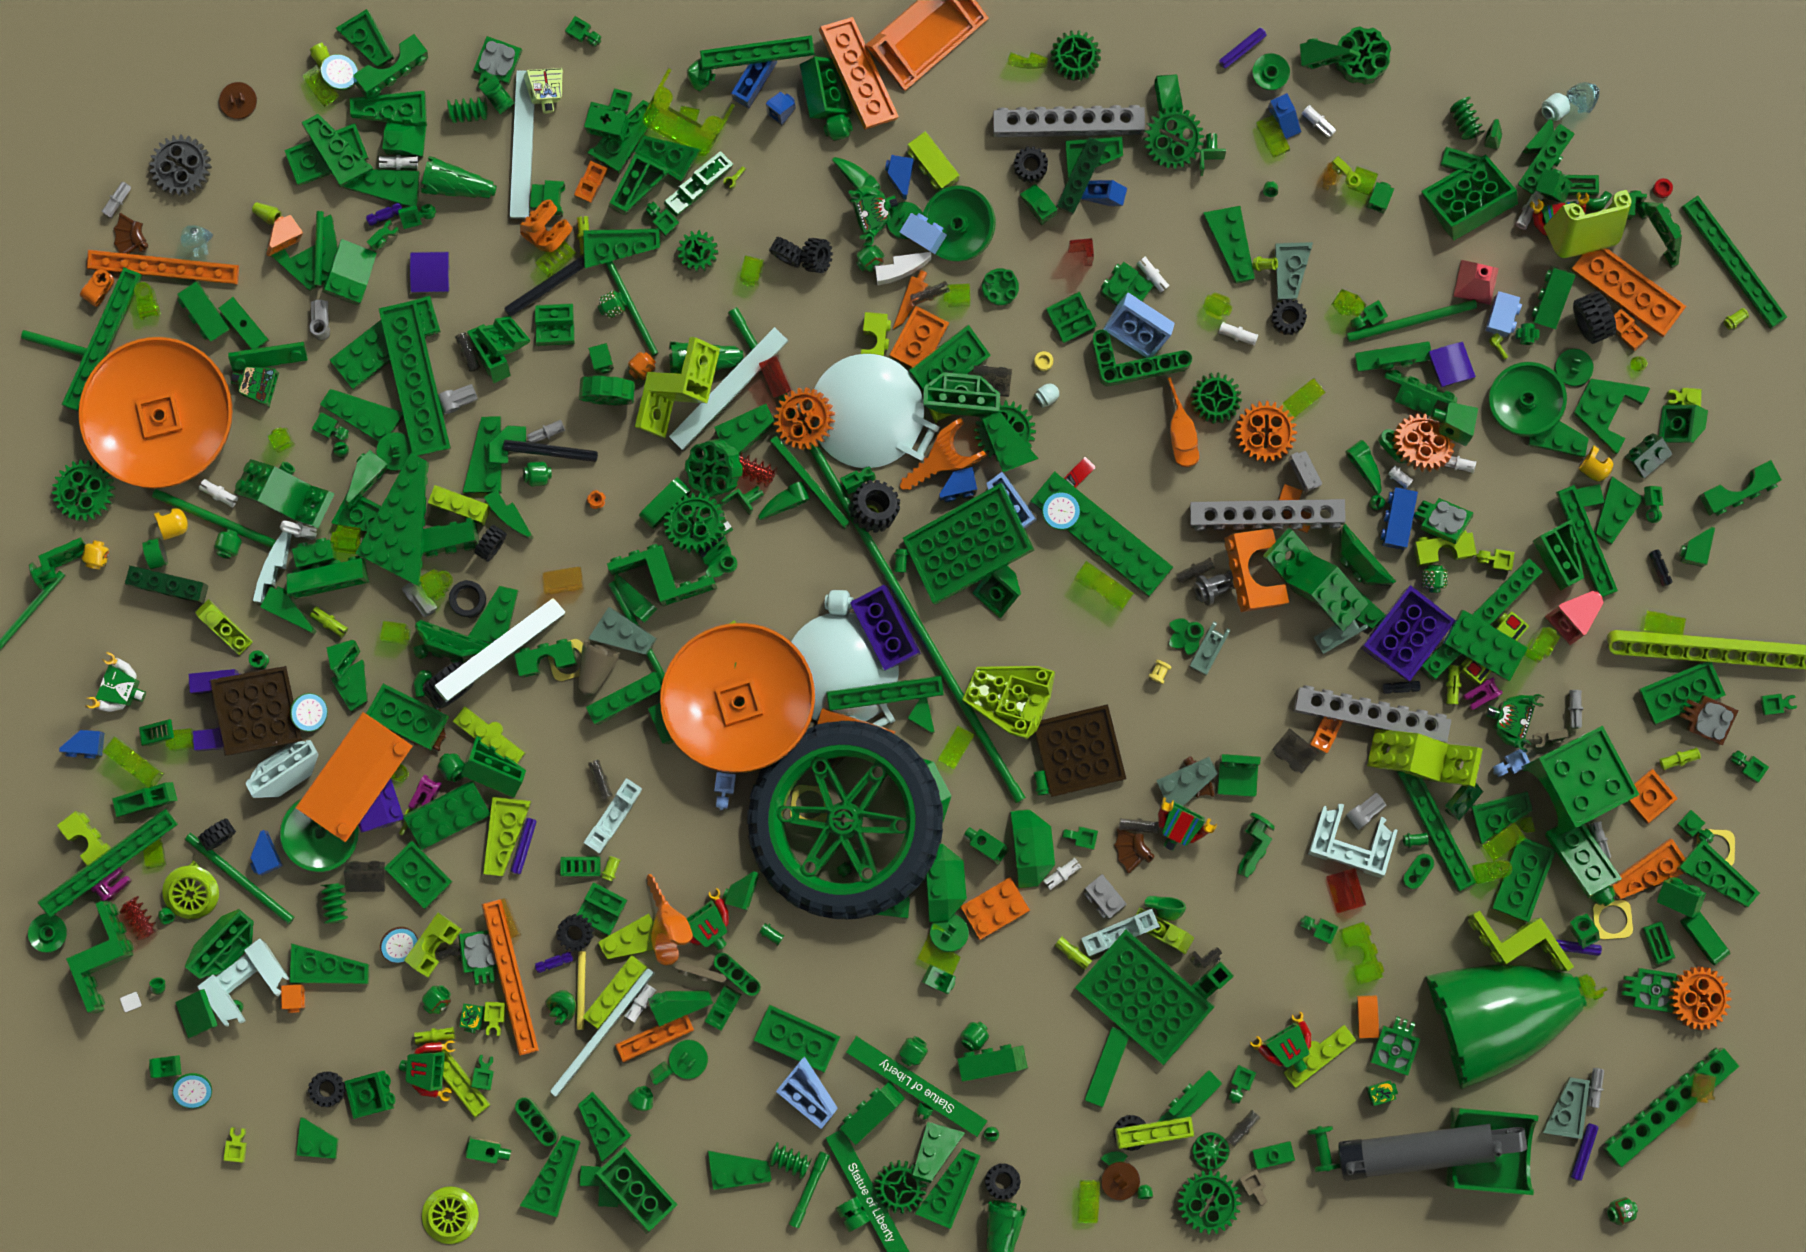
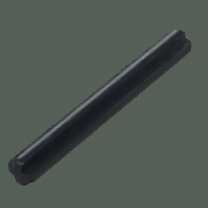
[504,257,584,316]
[503,440,598,462]

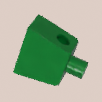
[1431,402,1478,446]

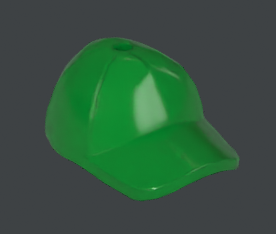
[1144,896,1186,921]

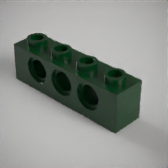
[1056,137,1107,215]
[125,565,209,604]

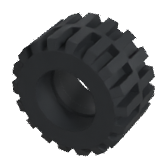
[1573,291,1616,344]
[849,480,900,533]
[422,661,475,709]

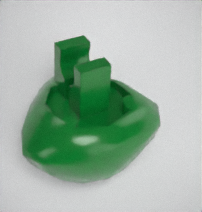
[687,58,716,92]
[545,990,576,1025]

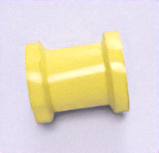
[1148,660,1172,684]

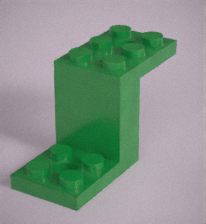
[234,459,335,528]
[1263,528,1369,631]
[607,544,718,607]
[66,901,134,1013]

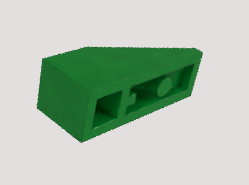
[1300,38,1360,70]
[467,324,511,383]
[345,450,387,510]
[260,586,316,634]
[648,991,713,1027]

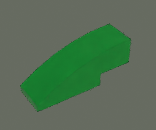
[484,490,533,540]
[112,782,178,817]

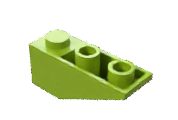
[195,599,253,655]
[1136,908,1194,954]

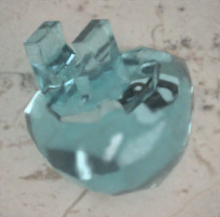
[1566,82,1600,113]
[180,225,213,257]

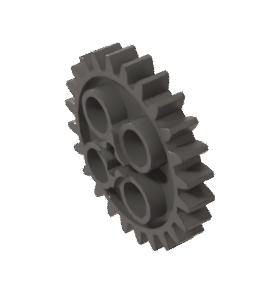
[149,134,212,196]

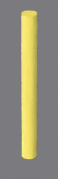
[576,951,586,1030]

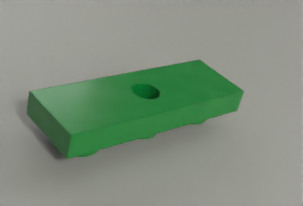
[218,297,270,349]

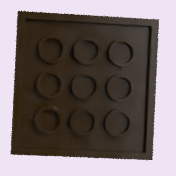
[209,666,302,756]
[1035,704,1126,797]

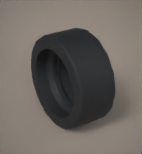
[449,580,487,618]

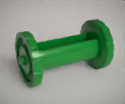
[1307,1126,1341,1172]

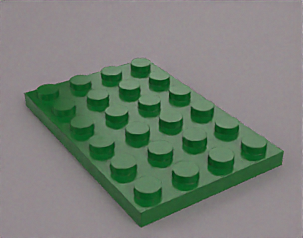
[903,483,1034,605]
[1075,929,1215,1066]

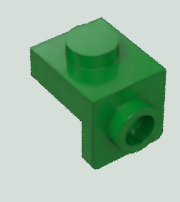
[1627,190,1647,220]
[922,965,956,994]
[149,1055,182,1078]

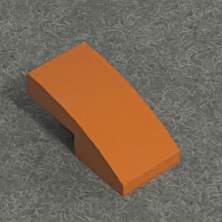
[574,160,609,203]
[1614,309,1648,351]
[1310,717,1343,753]
[1357,995,1379,1038]

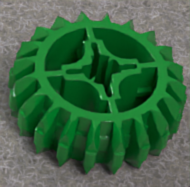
[1050,30,1101,81]
[1190,372,1242,424]
[874,1160,927,1214]

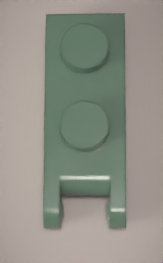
[1314,614,1368,654]
[1189,621,1230,675]

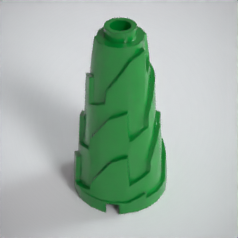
[421,156,497,199]
[669,341,744,374]
[987,1200,1027,1252]

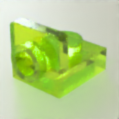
[1578,974,1608,1000]

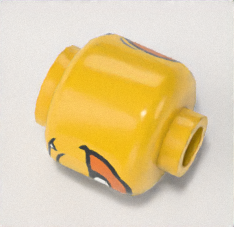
[82,540,109,569]

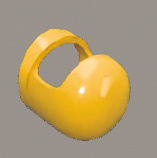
[1579,445,1613,482]
[153,508,188,540]

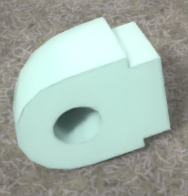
[1034,383,1059,408]

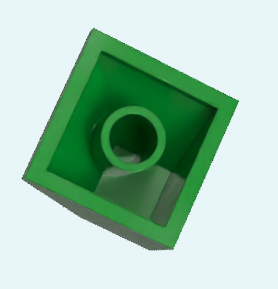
[382,122,427,157]
[1659,405,1708,443]
[972,565,1021,618]
[723,871,759,911]

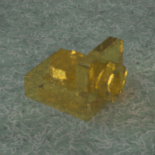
[1321,163,1337,190]
[1691,1073,1716,1103]

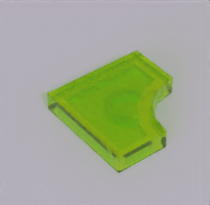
[918,924,961,975]

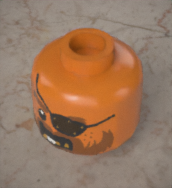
[628,352,656,380]

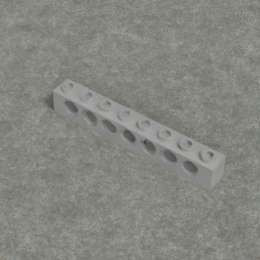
[993,105,1145,137]
[1190,499,1345,531]
[1293,685,1451,743]

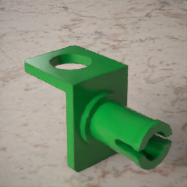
[1199,133,1226,176]
[719,485,764,515]

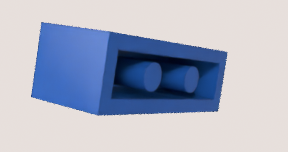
[731,61,778,109]
[1380,487,1418,550]

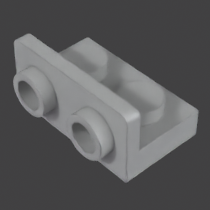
[1288,451,1322,493]
[1084,874,1126,919]

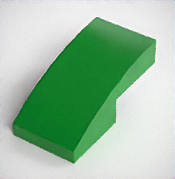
[704,985,742,1031]

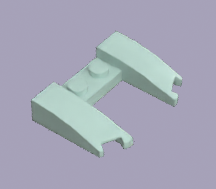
[1308,804,1398,879]
[197,938,289,1027]

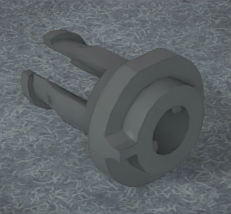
[1194,571,1235,605]

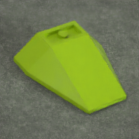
[962,666,1055,739]

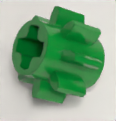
[1516,323,1540,345]

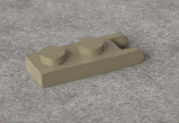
[674,960,727,982]

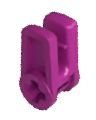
[1462,677,1503,711]
[408,775,442,809]
[91,867,132,902]

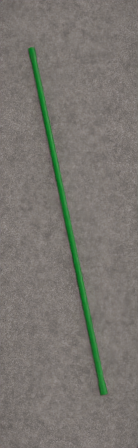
[728,307,1026,803]

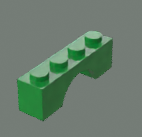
[353,34,428,99]
[1699,460,1782,516]
[586,672,662,725]

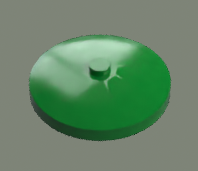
[923,185,996,262]
[1489,362,1567,437]
[280,798,359,872]

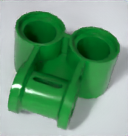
[478,75,515,115]

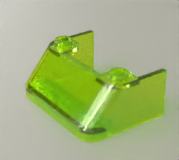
[643,68,735,156]

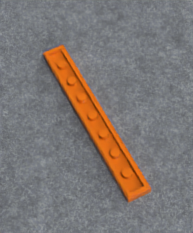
[87,250,239,284]
[481,899,539,1056]

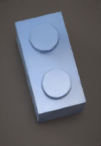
[900,213,947,254]
[1485,291,1522,337]

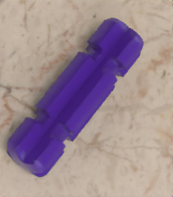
[366,203,402,226]
[535,952,573,973]

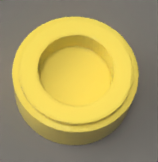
[1034,351,1053,371]

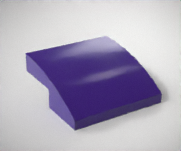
[410,252,450,292]
[1428,342,1476,388]

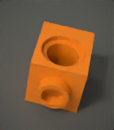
[281,985,305,1013]

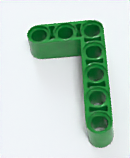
[1092,330,1192,386]

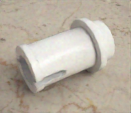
[1388,466,1413,489]

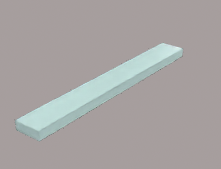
[510,71,535,219]
[669,327,788,450]
[434,598,565,702]
[550,968,655,1096]

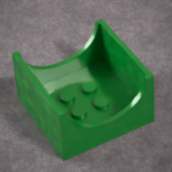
[1521,725,1640,835]
[1446,1107,1539,1195]

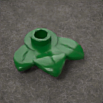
[703,546,738,577]
[1169,618,1204,655]

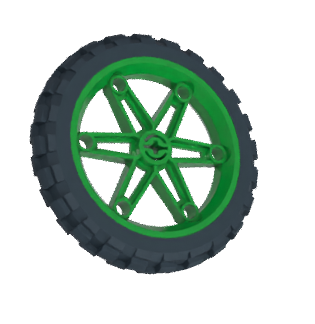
[747,721,944,920]

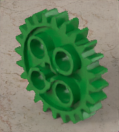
[1143,106,1204,169]
[974,400,1036,461]
[52,460,116,522]
[663,493,726,553]
[1177,1170,1242,1235]

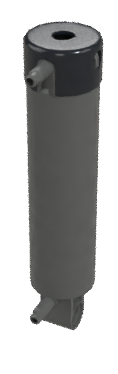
[1338,1124,1527,1181]

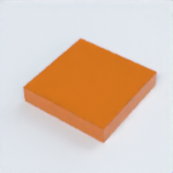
[1628,769,1678,823]

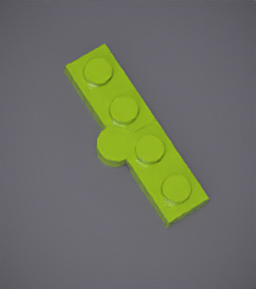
[453,706,526,764]
[1283,1025,1356,1088]

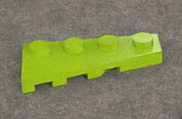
[483,797,532,876]

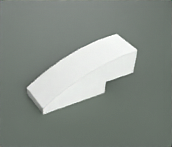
[875,252,931,285]

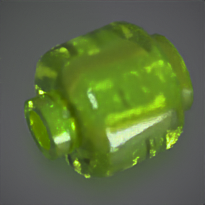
[1203,292,1233,320]

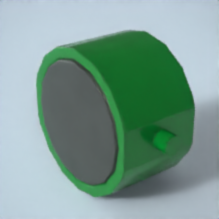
[142,538,168,570]

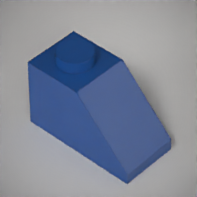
[766,92,796,125]
[1268,93,1301,140]
[885,155,914,200]
[1081,180,1127,206]
[250,830,283,876]

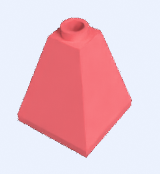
[1453,260,1499,305]
[1545,591,1604,645]

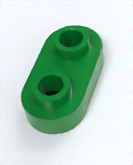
[1378,429,1407,463]
[1403,854,1434,889]

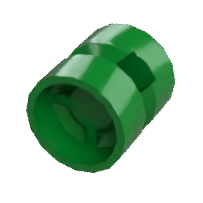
[835,1196,870,1233]

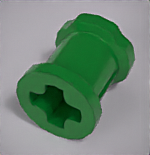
[249,650,269,669]

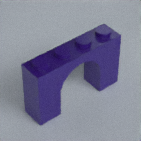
[188,669,241,752]

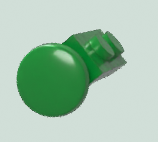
[29,537,86,589]
[1237,812,1275,878]

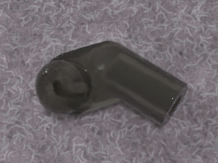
[437,944,461,961]

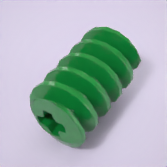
[447,97,488,123]
[1450,97,1485,140]
[320,883,348,924]
[769,1142,812,1179]

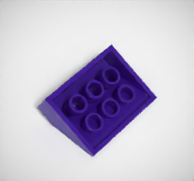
[1360,585,1455,681]

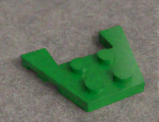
[1635,201,1682,268]
[266,214,338,291]
[1573,378,1650,455]

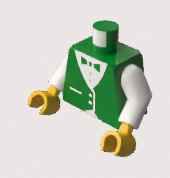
[85,652,146,712]

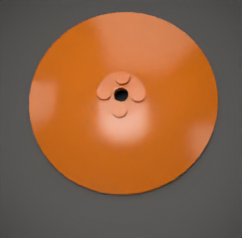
[79,337,233,488]
[660,623,815,773]

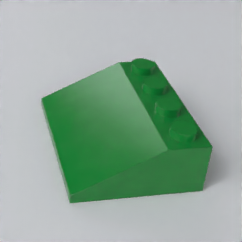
[1421,154,1518,241]

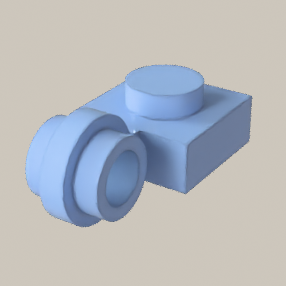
[1493,749,1530,777]
[714,772,736,810]

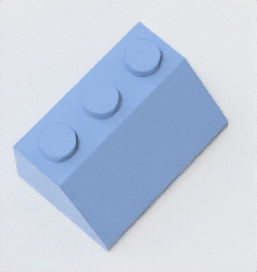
[1103,293,1175,358]

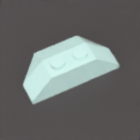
[245,740,319,798]

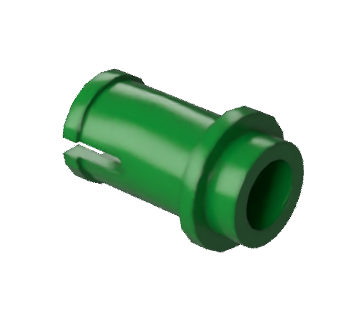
[894,549,909,573]
[1034,771,1050,796]
[1403,833,1429,848]
[759,923,785,946]

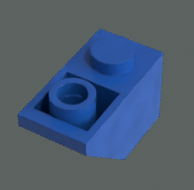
[939,467,977,502]
[59,730,105,759]

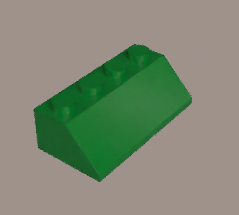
[287,556,370,599]

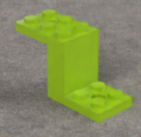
[635,337,720,438]
[1367,729,1483,787]
[1467,910,1574,971]

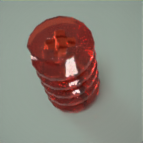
[739,452,778,488]
[119,896,159,940]

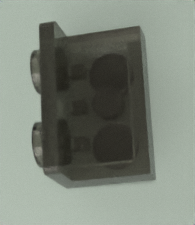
[973,365,1012,397]
[1272,728,1319,774]
[344,860,386,892]
[1189,947,1222,969]

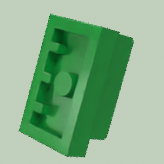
[1218,754,1261,797]

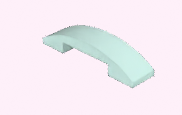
[584,778,642,853]
[1081,909,1160,956]

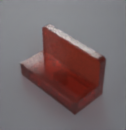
[1068,238,1094,266]
[759,355,793,398]
[1326,868,1366,913]

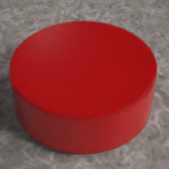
[1653,178,1673,198]

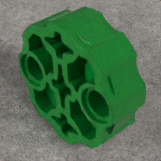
[1335,26,1391,85]
[579,376,635,406]
[685,439,743,497]

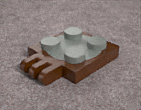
[1680,695,1739,746]

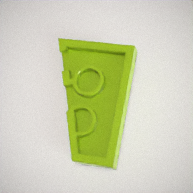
[598,913,654,959]

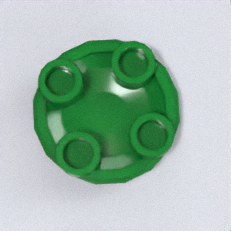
[982,268,1019,305]

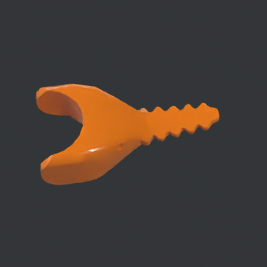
[1168,377,1200,467]
[900,418,987,490]
[647,874,693,965]

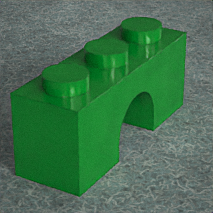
[514,639,578,678]

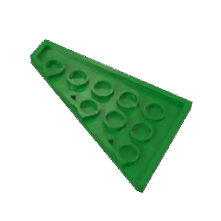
[355,453,429,587]

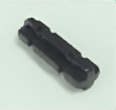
[1649,549,1673,586]
[1382,681,1421,694]

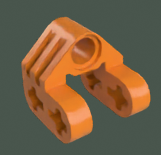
[520,200,572,252]

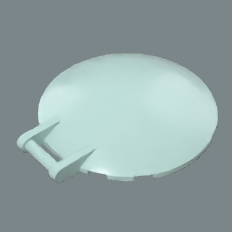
[810,354,940,468]
[791,613,899,727]

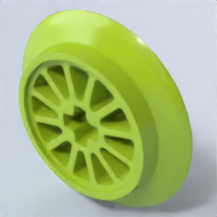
[162,865,219,919]
[422,1186,479,1244]

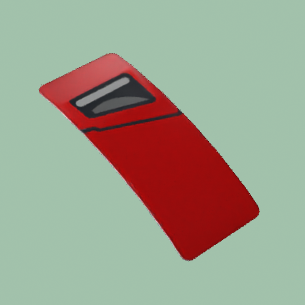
[1064,457,1096,488]

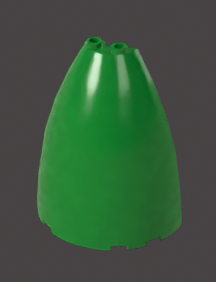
[1425,965,1587,1089]

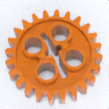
[774,387,835,450]
[1235,401,1297,463]
[1392,413,1455,472]
[1669,966,1732,1030]

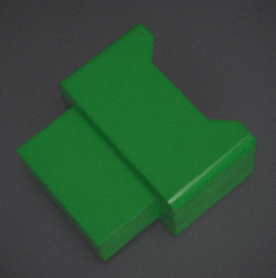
[530,180,566,216]

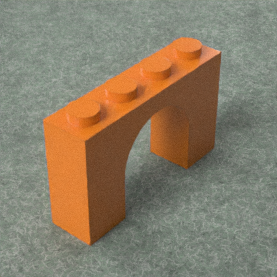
[1224,528,1289,612]

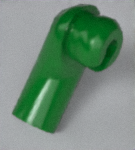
[1586,191,1612,211]
[413,670,432,697]

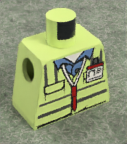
[523,68,563,113]

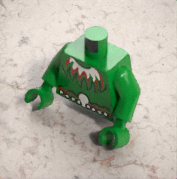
[848,185,898,246]
[1485,694,1545,753]

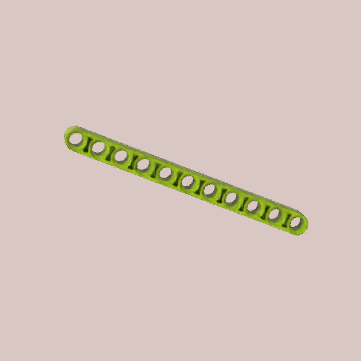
[1607,630,1806,670]

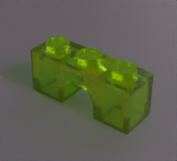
[1074,561,1134,612]
[1525,627,1560,663]
[102,737,165,787]
[1339,922,1384,985]

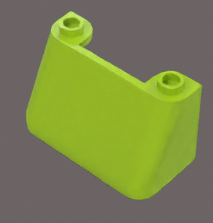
[1544,190,1631,258]

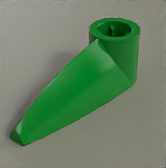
[832,157,881,190]
[1345,440,1382,495]
[758,482,810,520]
[614,574,657,623]

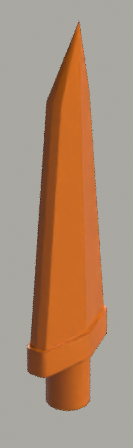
[892,270,928,330]

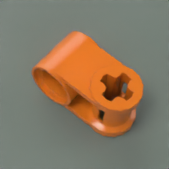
[80,269,114,307]

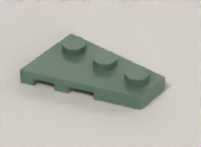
[1275,242,1313,301]
[588,607,657,655]
[1156,756,1218,806]
[1542,1077,1590,1139]

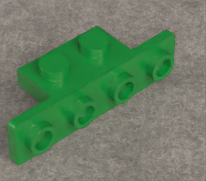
[1518,124,1575,194]
[1355,341,1431,372]
[1385,369,1457,416]
[1157,1070,1222,1122]

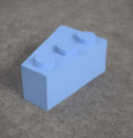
[986,472,1037,529]
[776,1057,838,1129]

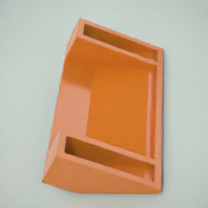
[866,0,989,91]
[295,712,413,842]

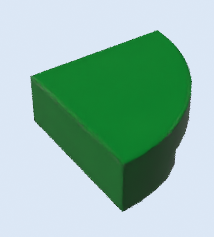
[1100,1151,1128,1165]

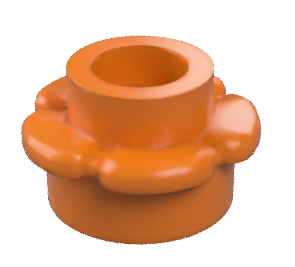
[587,490,606,509]

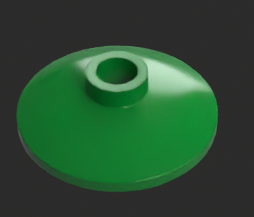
[1252,53,1290,90]
[28,914,67,953]

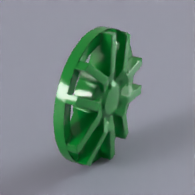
[1192,1132,1230,1169]

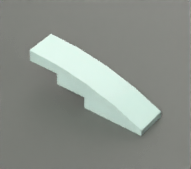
[253,532,292,604]

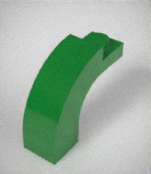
[1192,961,1234,999]

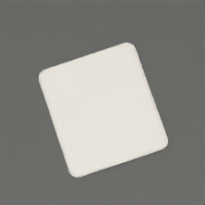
[120,992,142,1012]

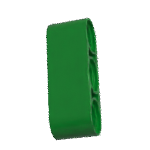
[639,477,691,529]
[1680,912,1731,966]
[714,953,761,996]
[515,1097,559,1146]

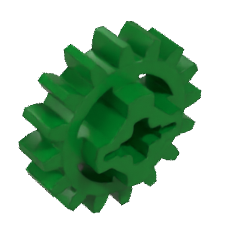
[677,230,719,272]

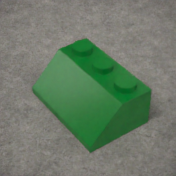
[800,57,852,119]

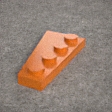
[1613,838,1685,899]

